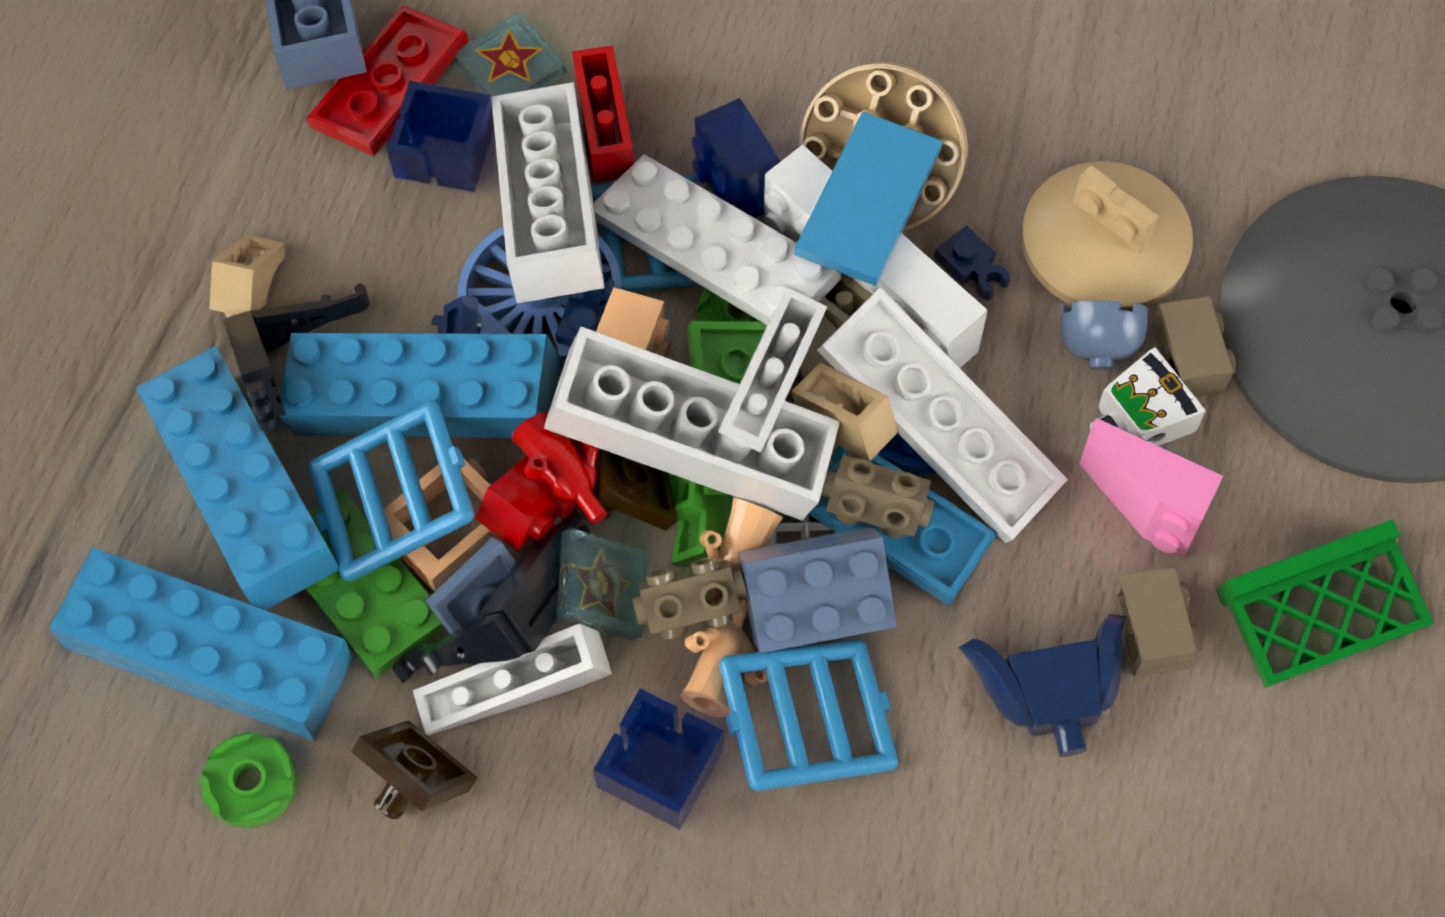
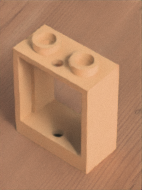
[384,458,503,593]

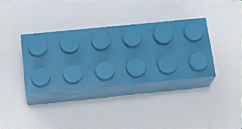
[280,333,560,438]
[136,346,339,610]
[49,547,353,741]

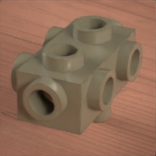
[821,451,935,538]
[632,557,747,639]

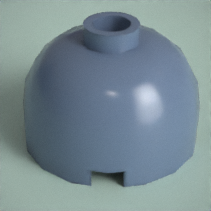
[1060,300,1148,370]

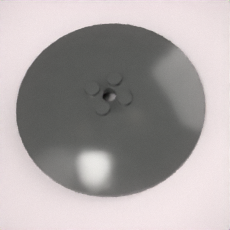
[1217,176,1445,483]

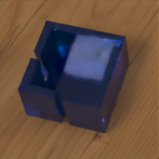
[387,81,494,192]
[691,98,781,218]
[593,688,725,830]

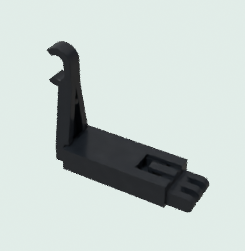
[223,283,370,431]
[392,511,601,683]

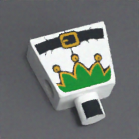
[1090,347,1206,446]

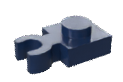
[934,225,1010,301]
[555,279,615,346]
[431,296,482,334]

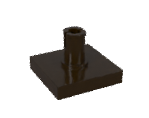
[594,449,678,531]
[350,720,478,819]

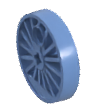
[458,227,622,370]

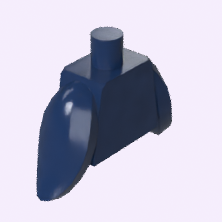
[958,614,1126,757]

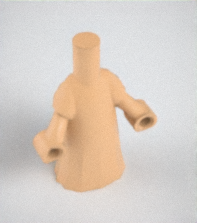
[700,497,783,601]
[680,598,767,718]

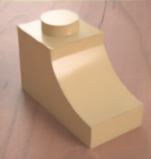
[209,234,286,317]
[791,362,898,461]

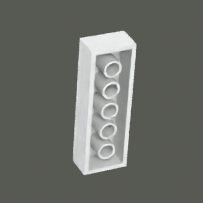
[491,82,605,304]
[763,144,988,368]
[544,327,840,520]

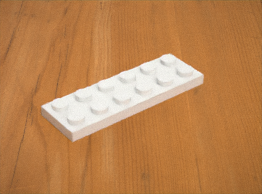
[593,154,841,325]
[817,287,1068,543]

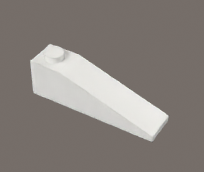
[718,287,827,453]
[413,623,612,735]

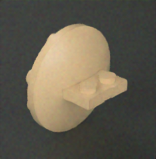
[799,62,968,230]
[1021,161,1193,312]

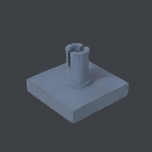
[425,537,516,665]

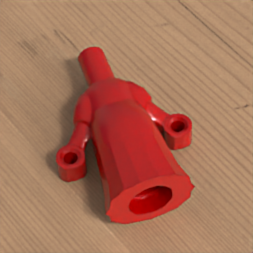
[511,411,607,524]

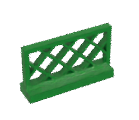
[1216,519,1434,688]

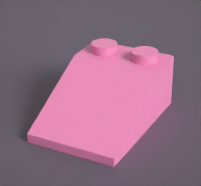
[1079,418,1223,557]

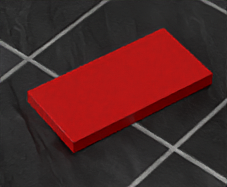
[306,5,469,157]

